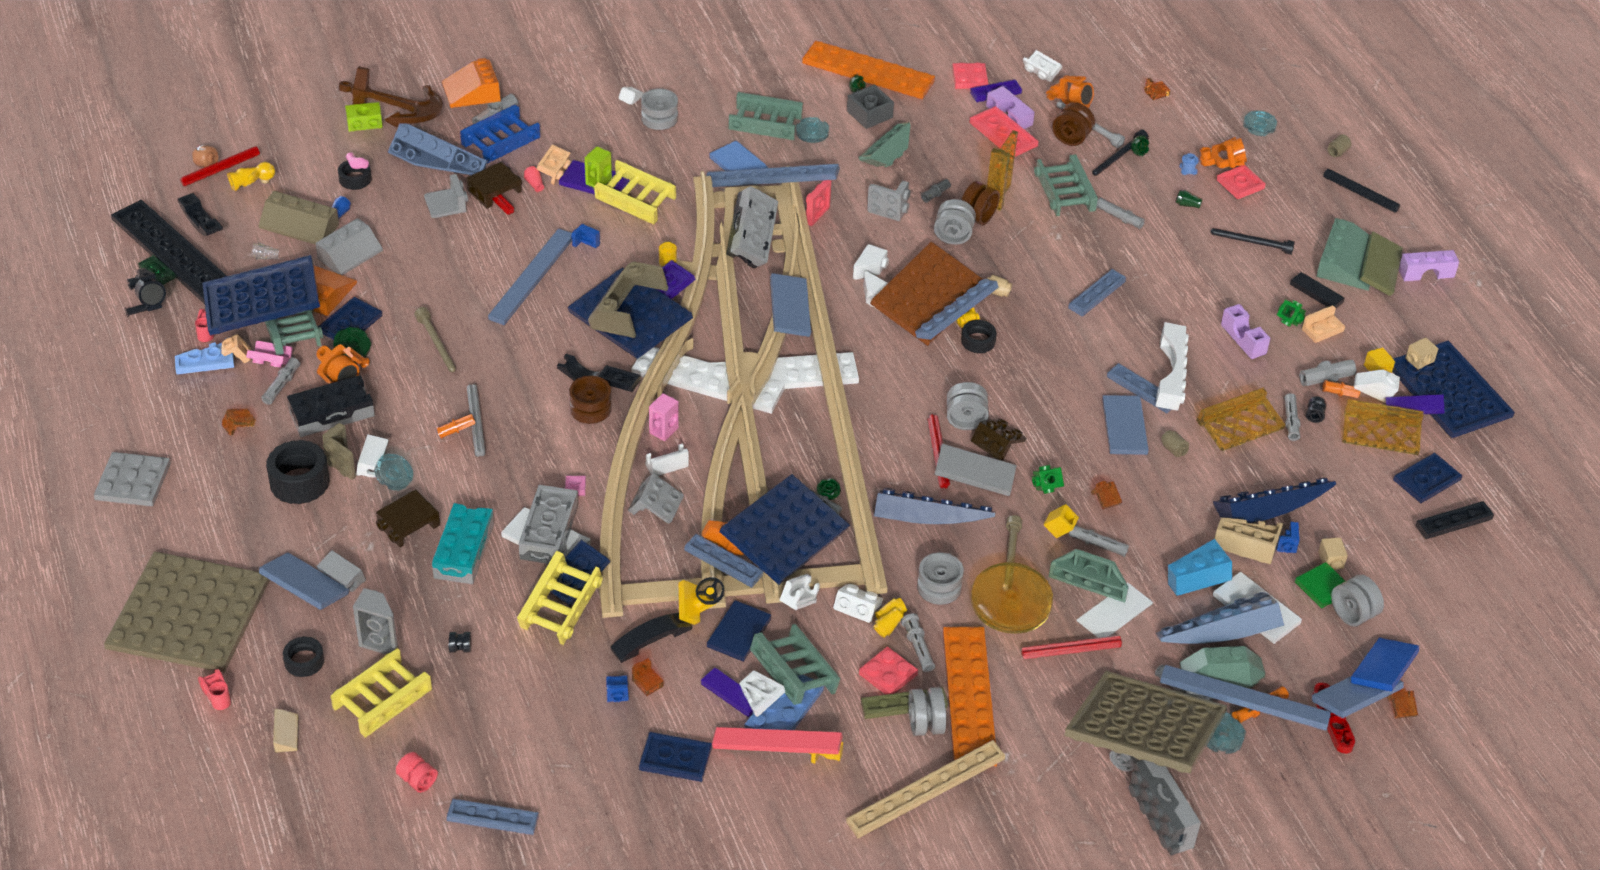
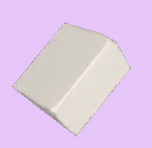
[619,87,644,105]

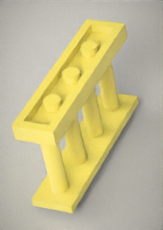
[594,160,676,224]
[517,551,603,645]
[331,648,432,738]

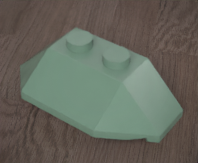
[859,122,911,167]
[1049,549,1129,603]
[1179,646,1266,689]

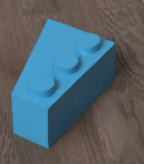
[1168,539,1232,596]

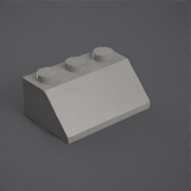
[316,218,383,275]
[353,588,398,654]

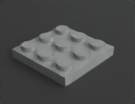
[94,452,171,506]

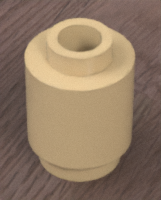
[987,275,1012,297]

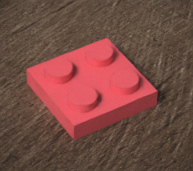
[952,63,988,89]
[1217,165,1266,199]
[805,180,831,226]
[859,646,918,695]

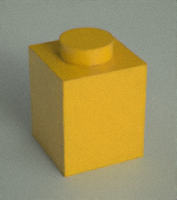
[1364,347,1395,373]
[1044,504,1079,539]

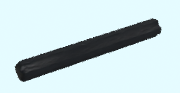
[1323,169,1400,213]

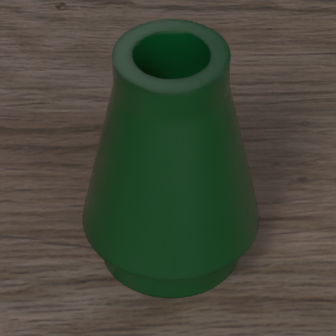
[1175,189,1202,208]

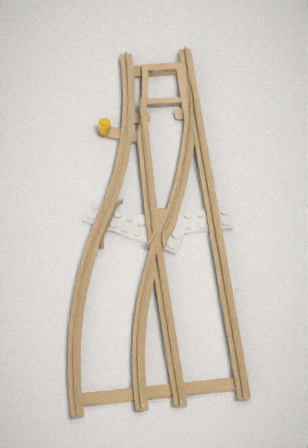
[599,165,887,618]

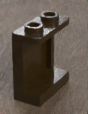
[466,162,522,209]
[376,489,440,547]

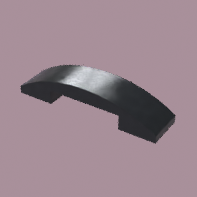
[177,193,223,236]
[610,613,692,663]

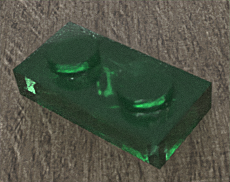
[138,255,175,285]

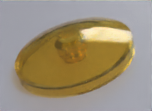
[971,562,1053,634]

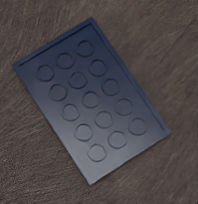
[203,255,320,336]
[567,267,693,359]
[1392,340,1515,438]
[719,474,850,585]

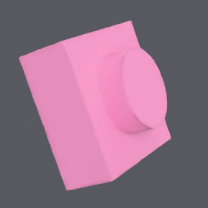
[565,476,586,496]

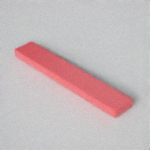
[712,727,843,754]

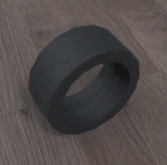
[337,161,372,190]
[961,320,997,353]
[282,636,325,677]

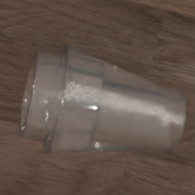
[251,242,279,260]

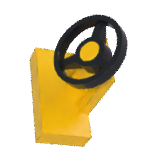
[678,577,725,625]

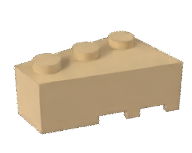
[1215,518,1283,564]

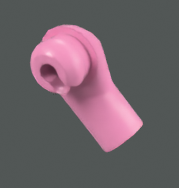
[346,152,369,169]

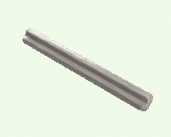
[467,384,485,457]

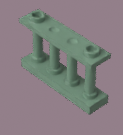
[729,92,803,140]
[1034,154,1098,216]
[265,310,323,355]
[750,624,841,705]

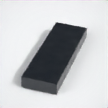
[1290,272,1345,308]

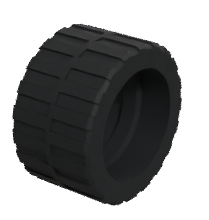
[266,440,330,504]

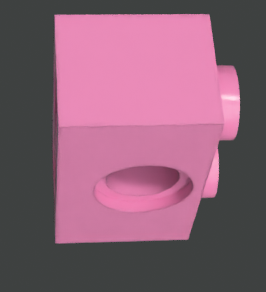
[649,394,678,441]

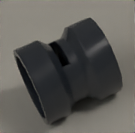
[1306,397,1327,423]
[449,632,472,653]

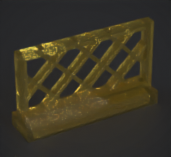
[987,130,1018,211]
[1196,387,1285,452]
[1342,399,1424,455]

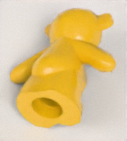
[227,162,275,191]

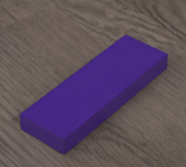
[970,79,1022,103]
[1386,394,1445,416]
[701,668,754,718]

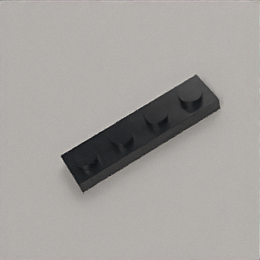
[1415,501,1494,539]

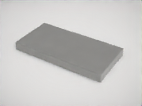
[934,444,1016,496]

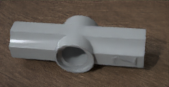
[472,93,518,124]
[1299,360,1357,386]

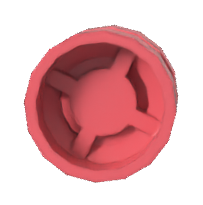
[396,752,438,793]

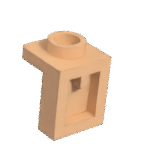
[222,334,251,363]

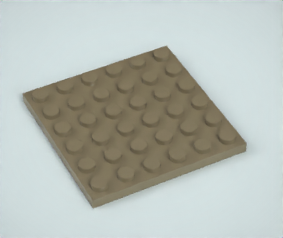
[104,552,270,673]
[1065,671,1227,773]

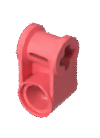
[195,309,215,342]
[198,669,231,710]

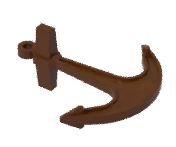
[339,66,443,127]

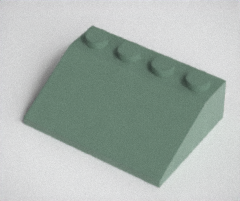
[1316,218,1370,291]

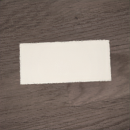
[1076,582,1154,638]

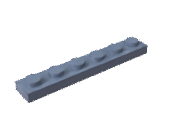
[915,279,999,340]

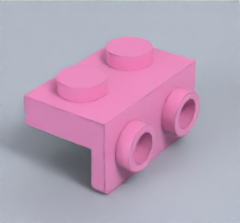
[246,341,293,368]

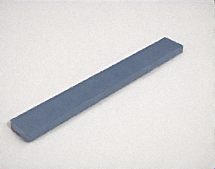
[706,164,840,187]
[488,228,572,325]
[1160,665,1331,730]

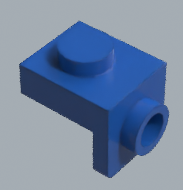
[571,224,600,248]

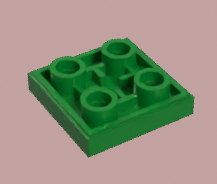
[1295,562,1346,609]

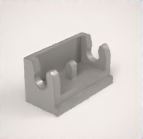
[317,551,366,592]

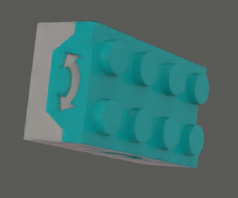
[432,503,494,584]

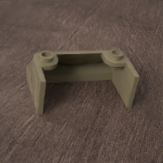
[588,262,668,338]

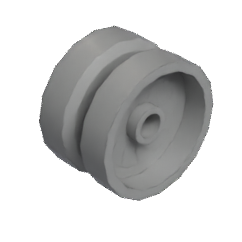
[641,88,678,130]
[934,199,976,245]
[947,382,989,430]
[917,552,964,605]
[1331,575,1384,627]
[908,687,946,736]

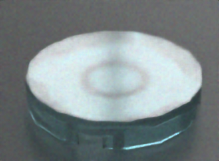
[1243,111,1277,136]
[796,117,829,143]
[374,454,414,491]

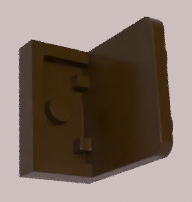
[971,418,1027,461]

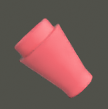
[524,166,544,192]

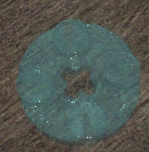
[1207,713,1246,754]

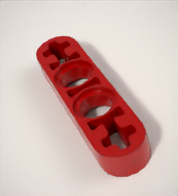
[1312,682,1356,754]

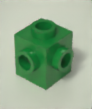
[1277,299,1306,327]
[1032,465,1064,494]

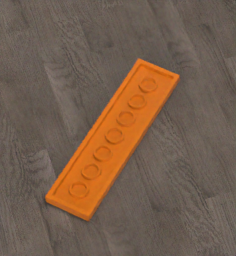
[802,41,935,99]
[943,627,997,766]

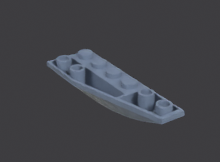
[388,124,488,175]
[1156,592,1284,644]

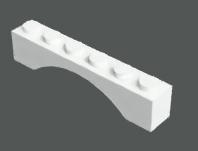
[1156,322,1189,411]

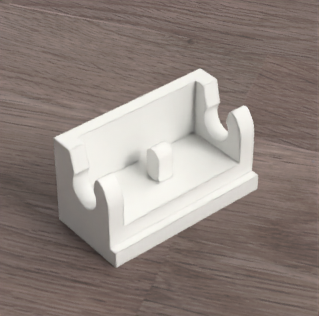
[356,434,388,477]
[645,443,689,476]
[780,574,820,610]

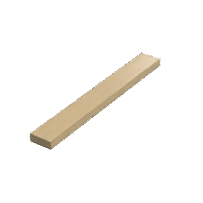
[846,740,1005,838]

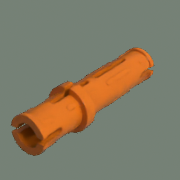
[1232,686,1289,724]

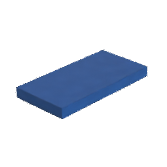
[1351,638,1419,692]

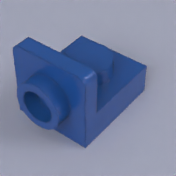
[1277,522,1300,553]
[606,676,628,702]

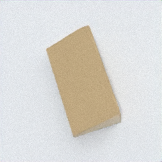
[273,709,298,752]

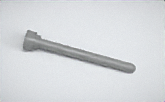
[1057,101,1125,148]

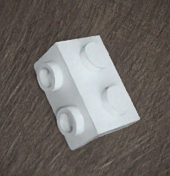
[1023,50,1062,82]
[833,584,883,623]

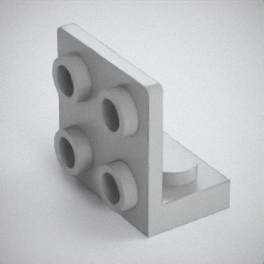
[628,473,684,524]

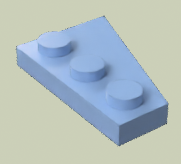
[175,337,234,374]

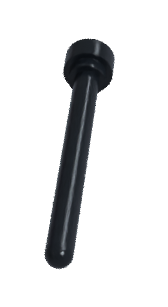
[1092,129,1149,176]
[1210,228,1295,255]

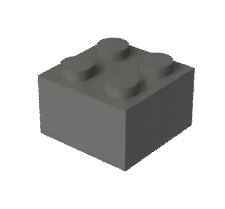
[847,84,894,129]

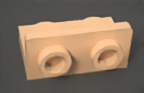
[537,144,571,185]
[1302,306,1345,343]

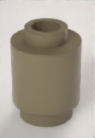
[1327,134,1352,157]
[1161,430,1189,457]

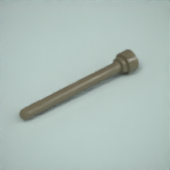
[414,307,456,373]
[1003,515,1022,596]

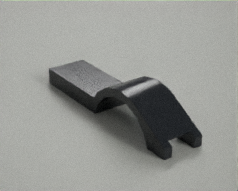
[557,354,641,392]

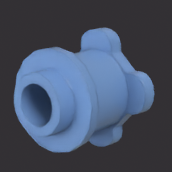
[1179,153,1199,175]

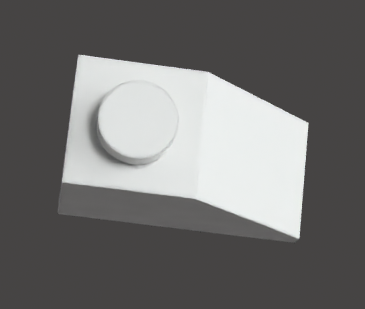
[853,244,889,280]
[863,271,888,310]
[1354,370,1400,403]

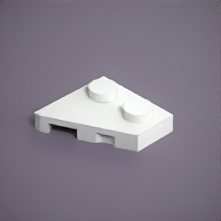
[739,670,785,717]

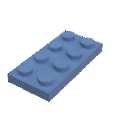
[745,675,824,730]

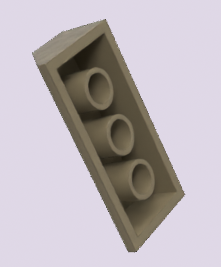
[259,191,339,245]

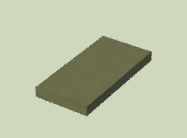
[1360,231,1403,296]

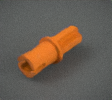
[1322,380,1361,398]
[437,414,476,439]

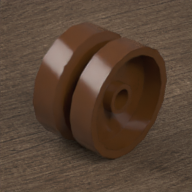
[1052,103,1096,146]
[961,181,1000,226]
[569,376,612,424]

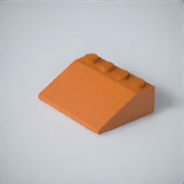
[442,58,501,108]
[292,259,357,316]

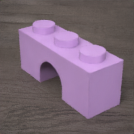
[986,86,1035,129]
[1399,250,1459,281]
[1221,304,1270,359]

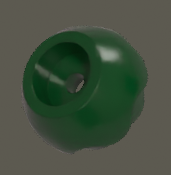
[849,74,866,93]
[1131,136,1149,156]
[817,478,841,500]

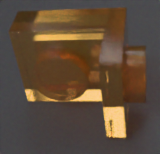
[1144,78,1171,100]
[222,408,256,435]
[1091,481,1122,510]
[632,658,664,696]
[1387,688,1418,719]

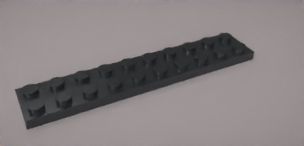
[111,199,227,304]

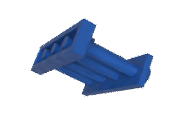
[460,104,540,164]

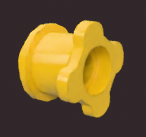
[956,307,980,329]

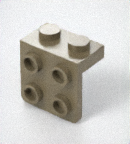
[322,423,356,480]

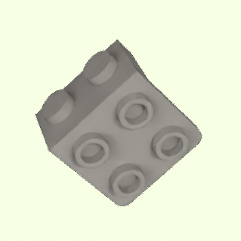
[424,174,468,218]
[867,180,910,221]

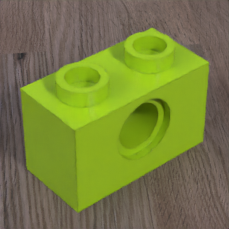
[345,102,383,131]
[585,146,612,188]

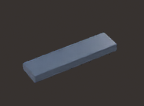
[1068,269,1126,317]
[1107,363,1172,413]
[684,534,764,588]
[447,799,539,835]

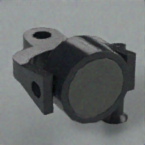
[125,268,166,318]

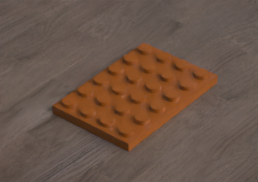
[870,241,983,346]

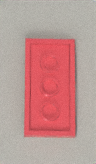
[969,106,1039,158]

